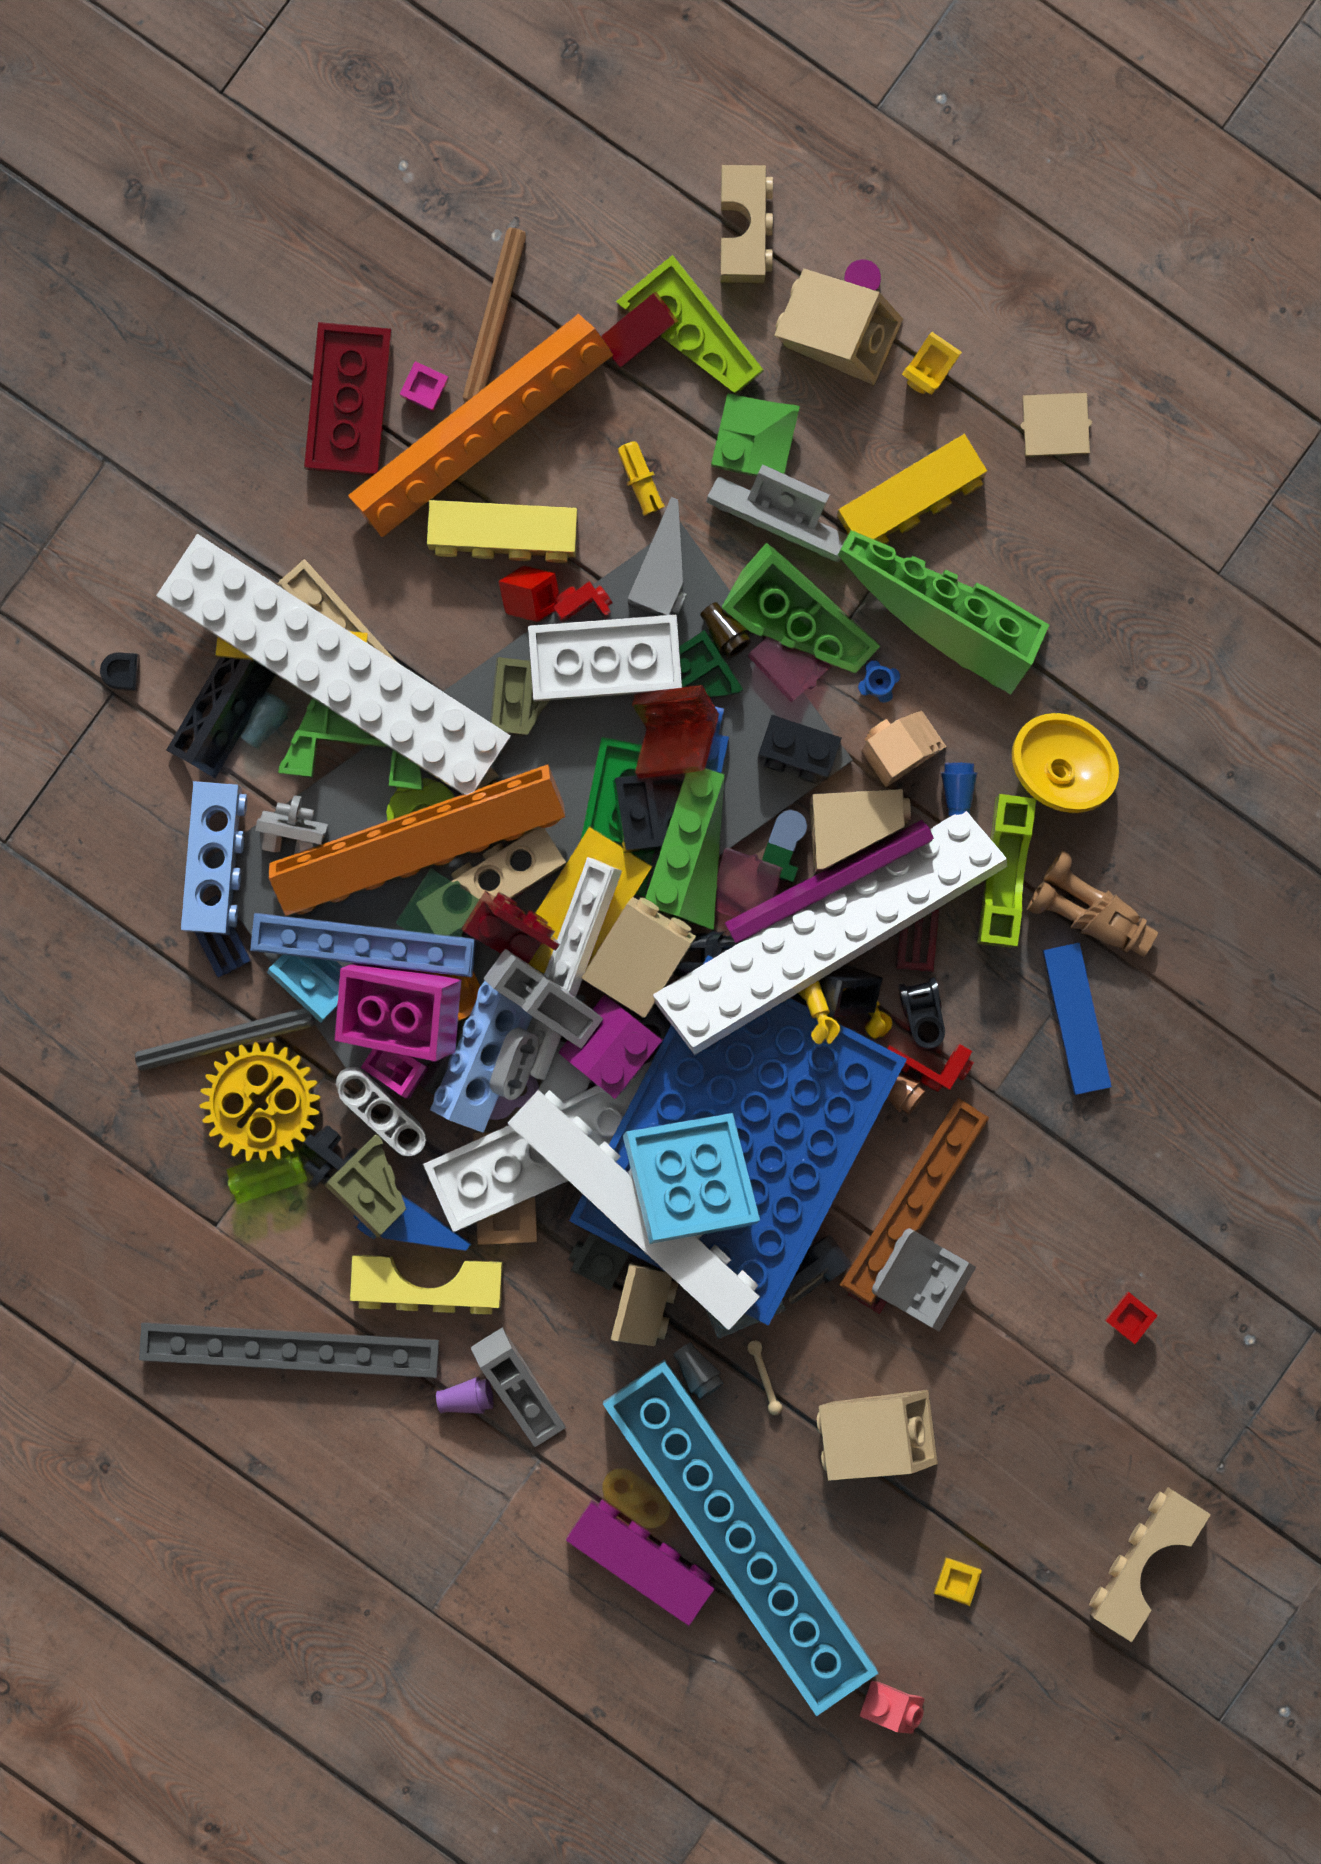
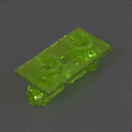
[226,1146,308,1204]

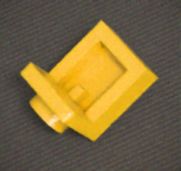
[902,332,962,395]

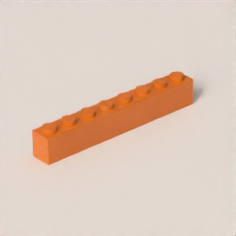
[348,314,613,537]
[269,764,565,916]

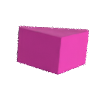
[361,1049,429,1099]

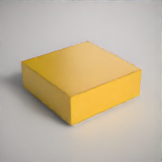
[934,1557,982,1606]

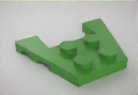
[278,698,424,791]

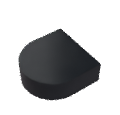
[100,652,140,692]

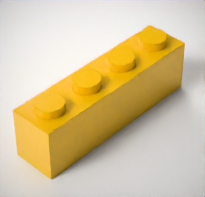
[837,433,987,544]

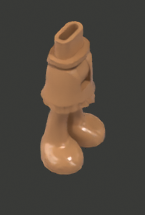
[1027,850,1158,957]

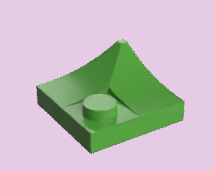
[711,393,800,477]

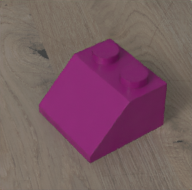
[558,994,663,1099]

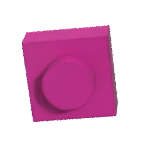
[399,361,449,412]

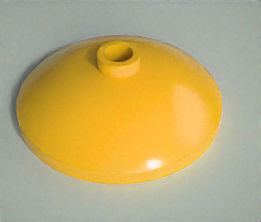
[1012,713,1119,813]

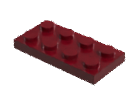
[304,322,392,476]

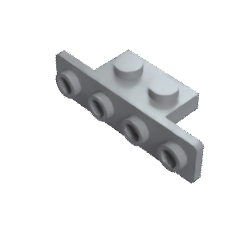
[706,464,848,562]

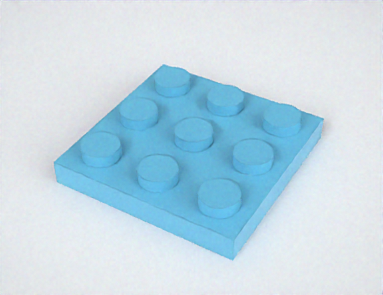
[623,1113,760,1244]

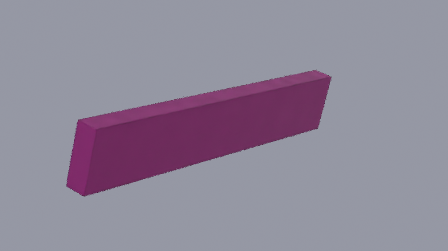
[725,820,935,943]

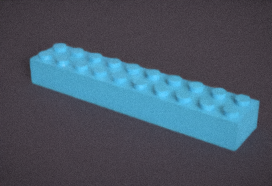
[603,1359,878,1716]

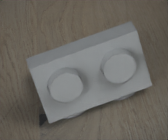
[872,1228,976,1331]

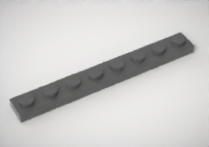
[139,1322,439,1378]

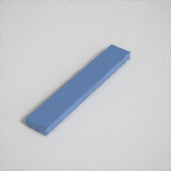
[250,913,476,977]

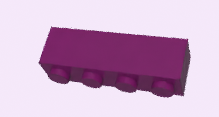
[566,1499,714,1626]

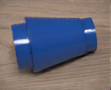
[941,762,978,816]

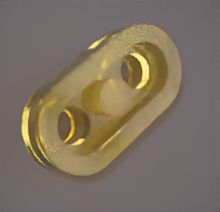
[602,1467,670,1528]

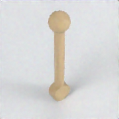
[747,1340,783,1415]

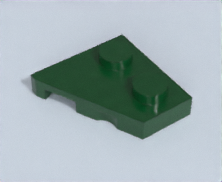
[656,630,743,703]

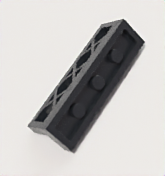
[166,657,276,779]

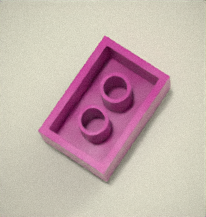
[335,963,461,1061]

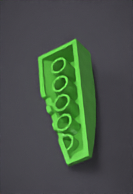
[837,530,1049,694]

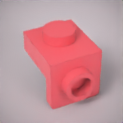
[860,1681,924,1734]

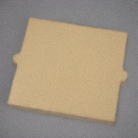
[1020,393,1092,457]

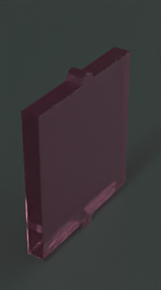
[747,635,832,703]
[715,848,782,918]

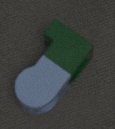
[757,810,807,884]

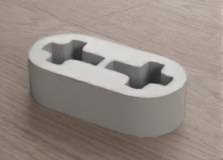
[490,1027,539,1100]

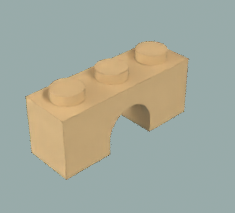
[720,165,773,283]

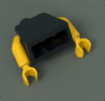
[794,965,892,1044]

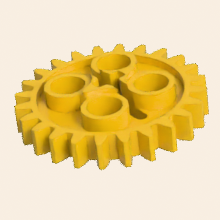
[199,1042,321,1162]

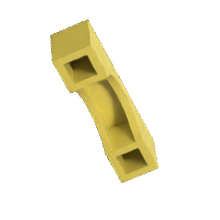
[350,1255,503,1314]

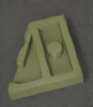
[490,657,549,736]
[325,1133,406,1238]

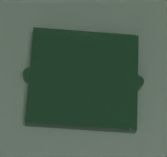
[396,868,480,937]

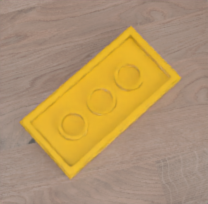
[529,827,653,974]

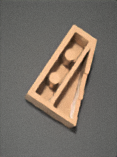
[861,711,946,787]

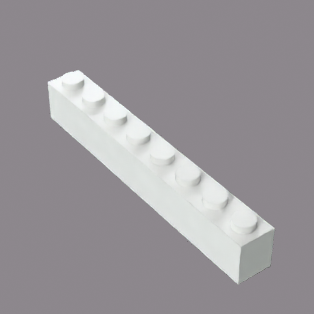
[508,1090,760,1330]

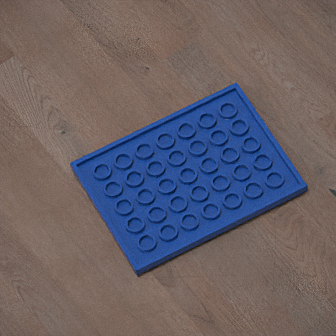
[569,956,907,1326]

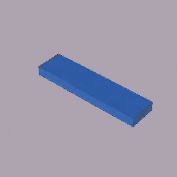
[1042,942,1112,1095]

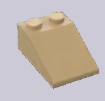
[611,1262,678,1346]

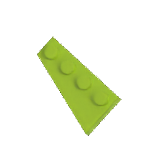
[616,255,764,394]

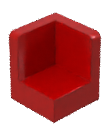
[499,566,559,622]

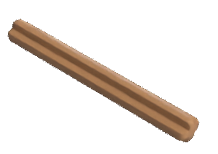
[462,227,526,402]

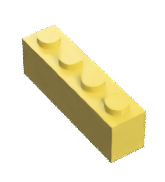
[427,500,578,563]

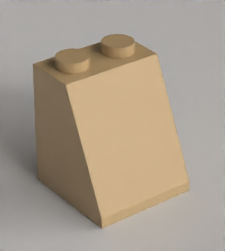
[775,268,903,385]
[810,789,911,874]
[582,897,696,1018]
[817,1390,938,1481]

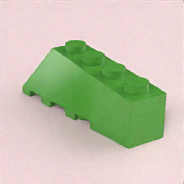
[645,763,725,930]

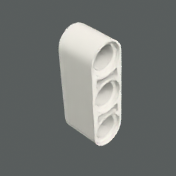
[336,1067,426,1156]

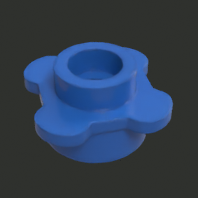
[858,661,900,703]

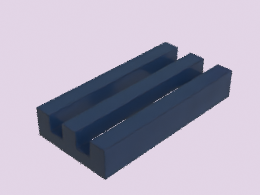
[195,895,252,978]

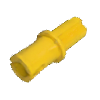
[618,441,665,516]

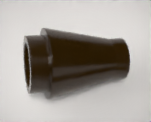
[700,602,751,658]

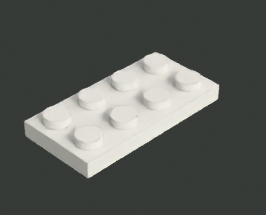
[528,615,682,702]

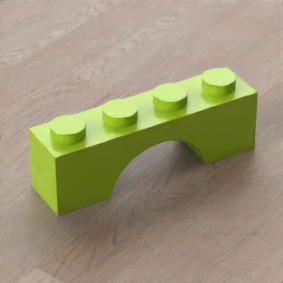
[977,794,1036,948]

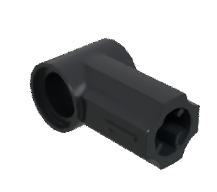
[785,1234,852,1305]

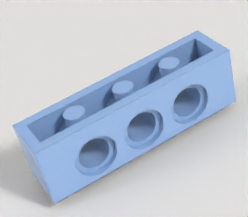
[181,781,247,935]
[430,981,532,1132]

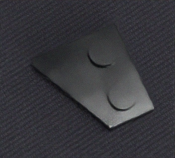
[613,770,686,853]

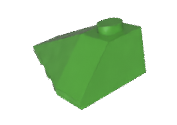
[722,543,880,673]

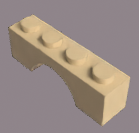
[1089,1487,1211,1642]

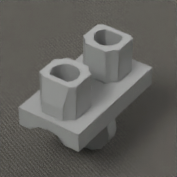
[255,795,328,854]

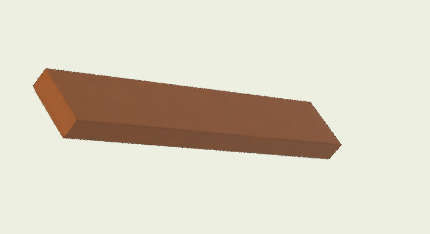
[839,1098,989,1306]

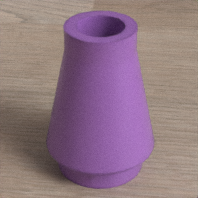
[436,1377,493,1414]

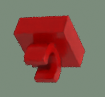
[1104,1291,1158,1344]

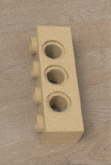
[416,827,566,936]

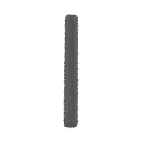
[135,1008,314,1071]

